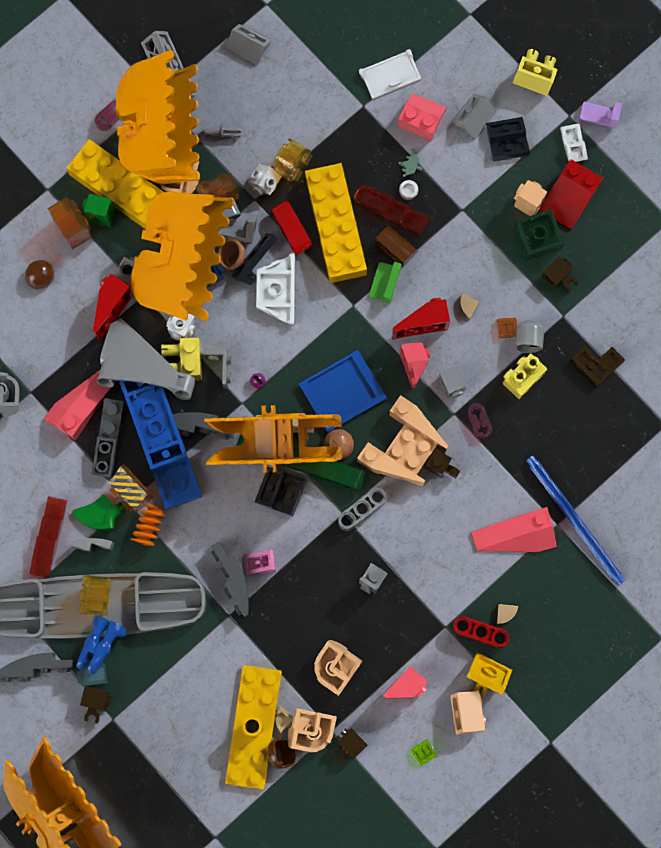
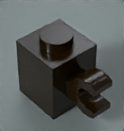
[541,256,579,292]
[425,448,461,479]
[80,686,112,724]
[330,728,368,764]

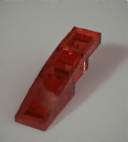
[353,183,430,235]
[29,496,68,578]

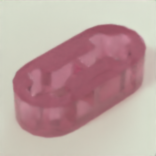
[95,100,119,131]
[467,403,492,439]

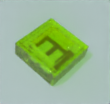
[410,739,437,766]

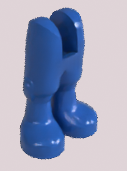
[76,616,127,675]

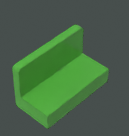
[369,262,401,304]

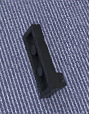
[231,233,277,285]

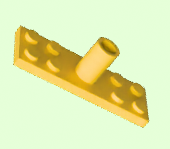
[225,665,282,789]

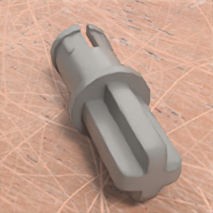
[204,124,242,139]

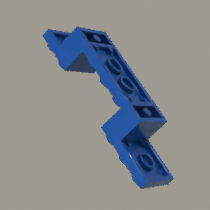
[119,380,202,510]

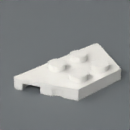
[256,253,295,326]

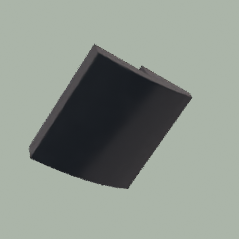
[486,117,530,162]
[255,467,306,517]

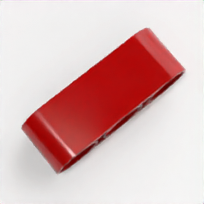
[270,200,313,255]
[453,617,509,648]

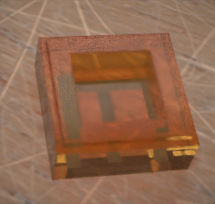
[497,317,517,339]

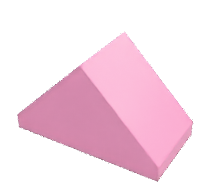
[244,550,276,575]

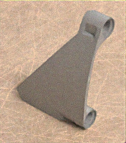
[97,318,195,400]

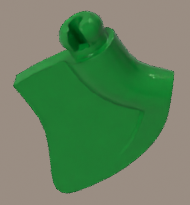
[72,494,125,531]

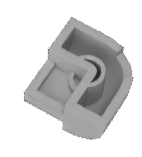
[0,372,20,417]

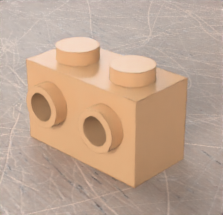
[514,180,547,218]
[450,691,486,735]

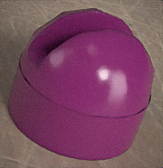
[250,373,266,389]

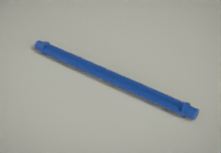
[526,456,625,586]

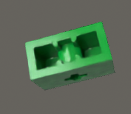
[82,194,115,227]

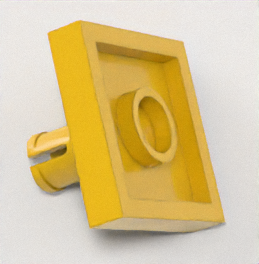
[466,652,512,695]

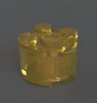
[271,138,312,182]
[79,575,111,616]

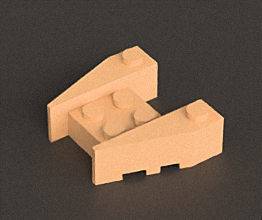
[357,395,448,486]

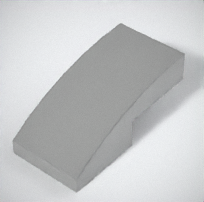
[71,538,114,553]

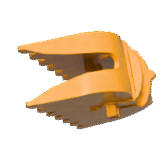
[115,49,200,185]
[131,191,234,321]
[204,405,343,473]
[3,736,122,848]

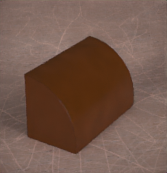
[375,226,418,267]

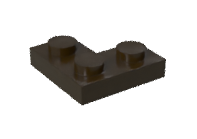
[571,346,625,387]

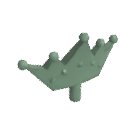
[399,149,422,177]

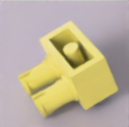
[513,49,558,96]
[161,338,202,380]
[503,354,547,400]

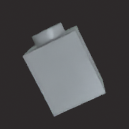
[114,257,135,288]
[439,366,466,398]

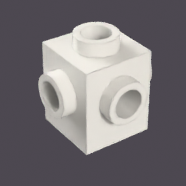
[248,164,282,195]
[166,314,196,341]

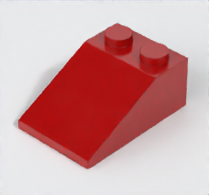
[539,159,603,230]
[93,274,134,341]
[392,298,450,340]

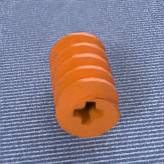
[131,503,166,546]

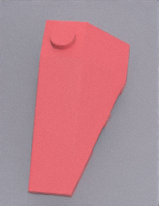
[44,370,118,440]
[471,507,557,553]

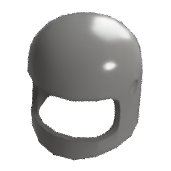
[515,321,544,353]

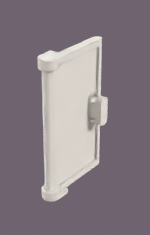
[359,49,422,99]

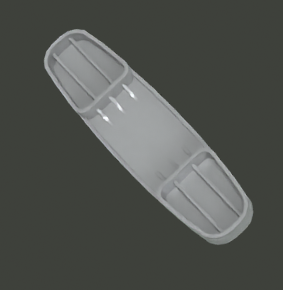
[0,572,206,639]

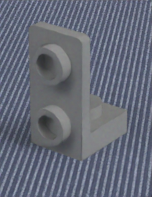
[219,214,258,244]
[204,347,231,388]
[359,563,388,594]

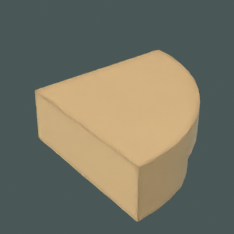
[460,293,479,319]
[497,604,518,624]
[275,706,293,733]

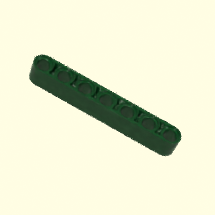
[236,434,366,492]

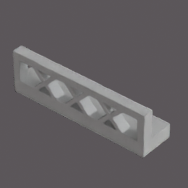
[141,31,196,99]

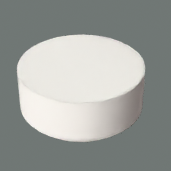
[399,180,418,200]

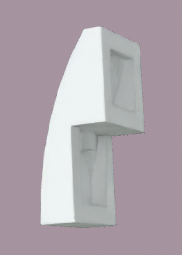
[560,124,588,162]

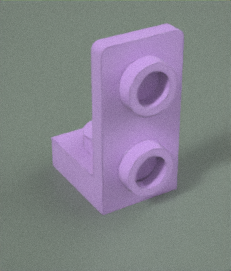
[579,102,622,128]

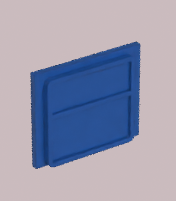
[299,350,387,433]

